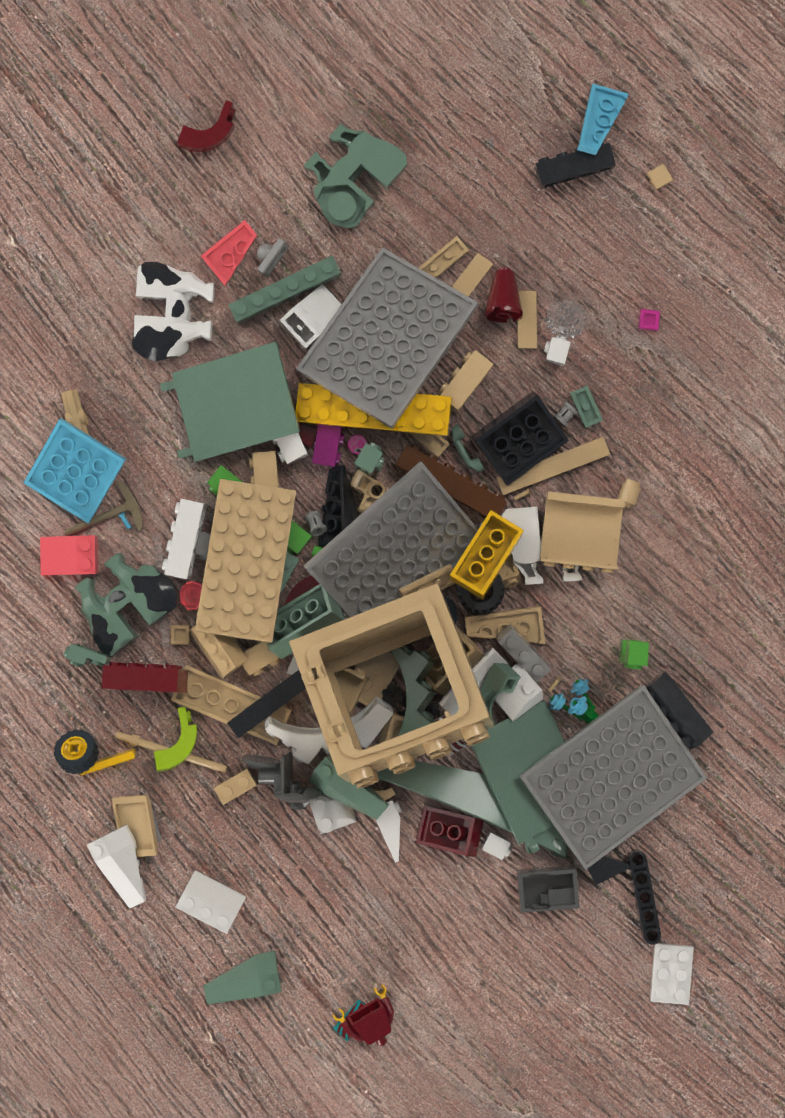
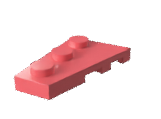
[201,220,257,286]

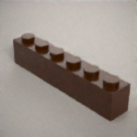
[396,444,507,517]

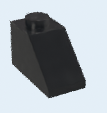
[588,855,631,885]

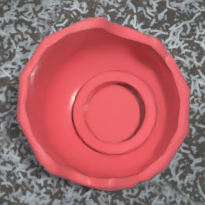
[179,581,202,610]

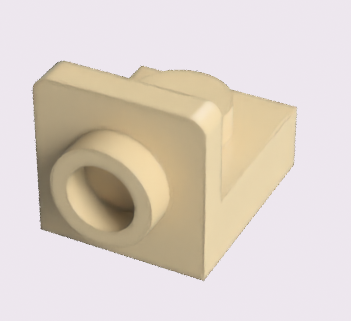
[499,555,522,588]

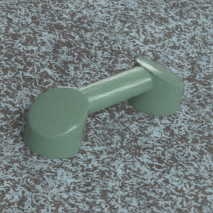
[452,424,485,473]

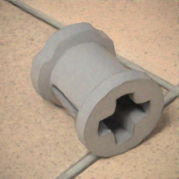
[553,402,578,427]
[305,511,327,536]

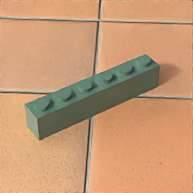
[228,255,341,325]

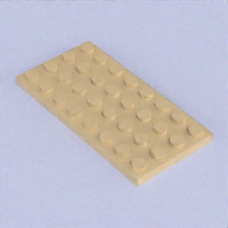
[195,479,296,643]

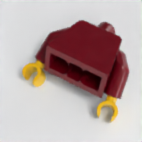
[333,984,394,1046]

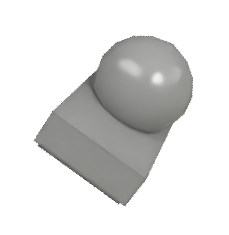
[257,238,289,278]

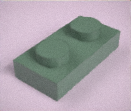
[570,385,603,428]

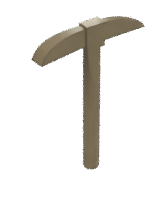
[65,480,143,536]

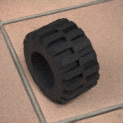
[456,574,505,614]

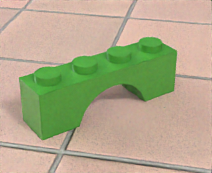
[619,639,649,669]

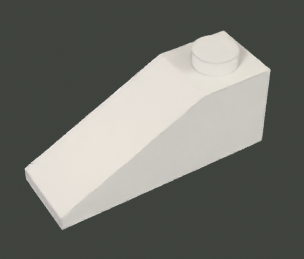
[376,799,402,863]

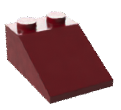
[416,805,484,857]

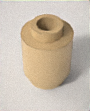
[617,479,641,508]

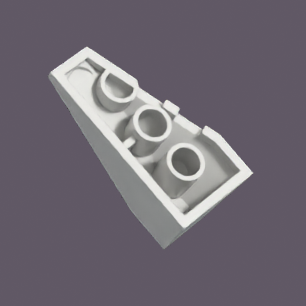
[87,825,146,909]

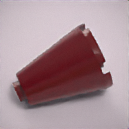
[484,267,523,323]

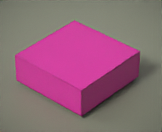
[638,309,660,331]

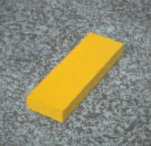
[80,748,137,776]

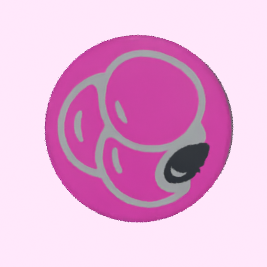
[348,435,367,454]

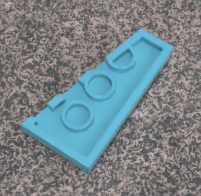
[577,84,629,155]

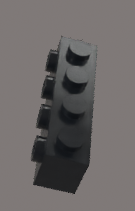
[534,142,616,189]
[646,672,714,750]

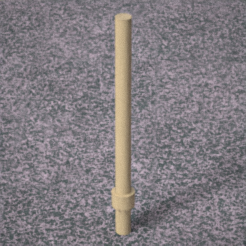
[115,731,227,773]

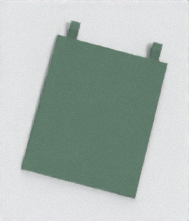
[160,342,300,462]
[471,700,565,854]

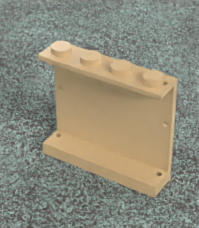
[539,492,625,573]

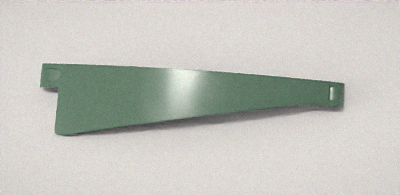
[377,761,569,859]

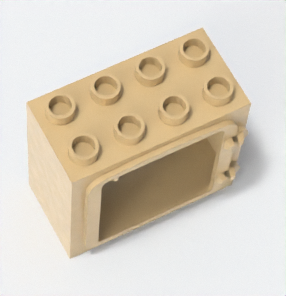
[289,583,495,789]

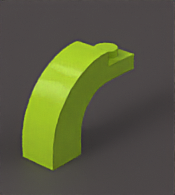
[154,707,197,772]

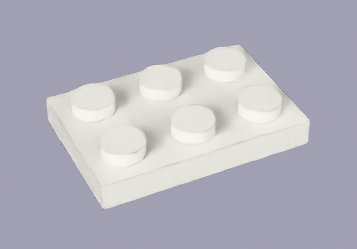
[650,943,694,1005]

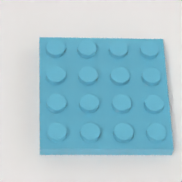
[24,418,126,524]

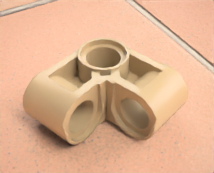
[350,469,386,514]

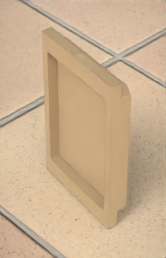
[112,794,158,857]

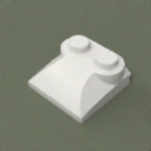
[310,794,357,834]

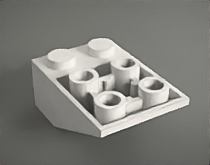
[280,284,342,351]

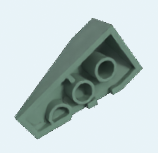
[309,755,389,820]
[203,950,283,1004]

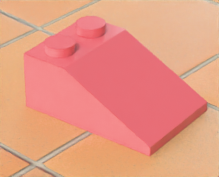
[40,535,99,575]

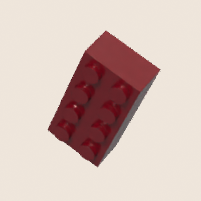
[101,662,188,693]

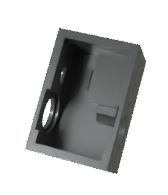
[516,865,579,913]

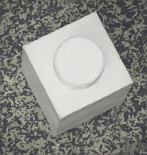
[481,831,512,860]

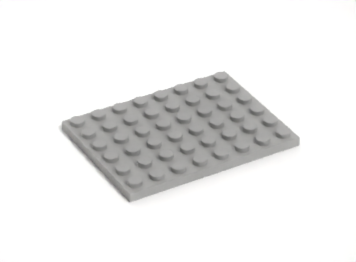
[296,247,479,429]
[304,461,478,617]
[519,685,707,870]

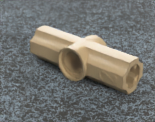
[61,389,89,435]

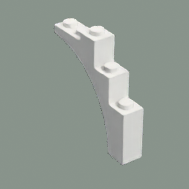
[265,696,393,765]

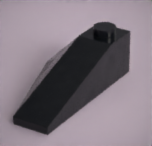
[318,465,359,548]

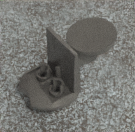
[242,751,322,810]

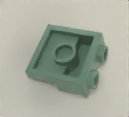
[63,643,112,667]

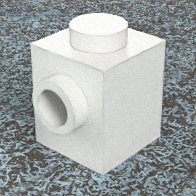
[544,335,571,366]

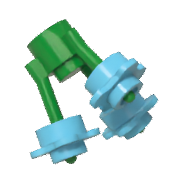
[549,679,598,725]

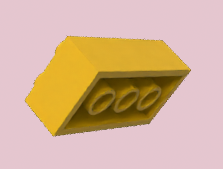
[450,510,524,599]

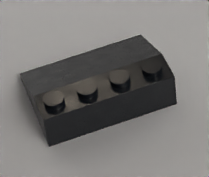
[471,392,569,486]

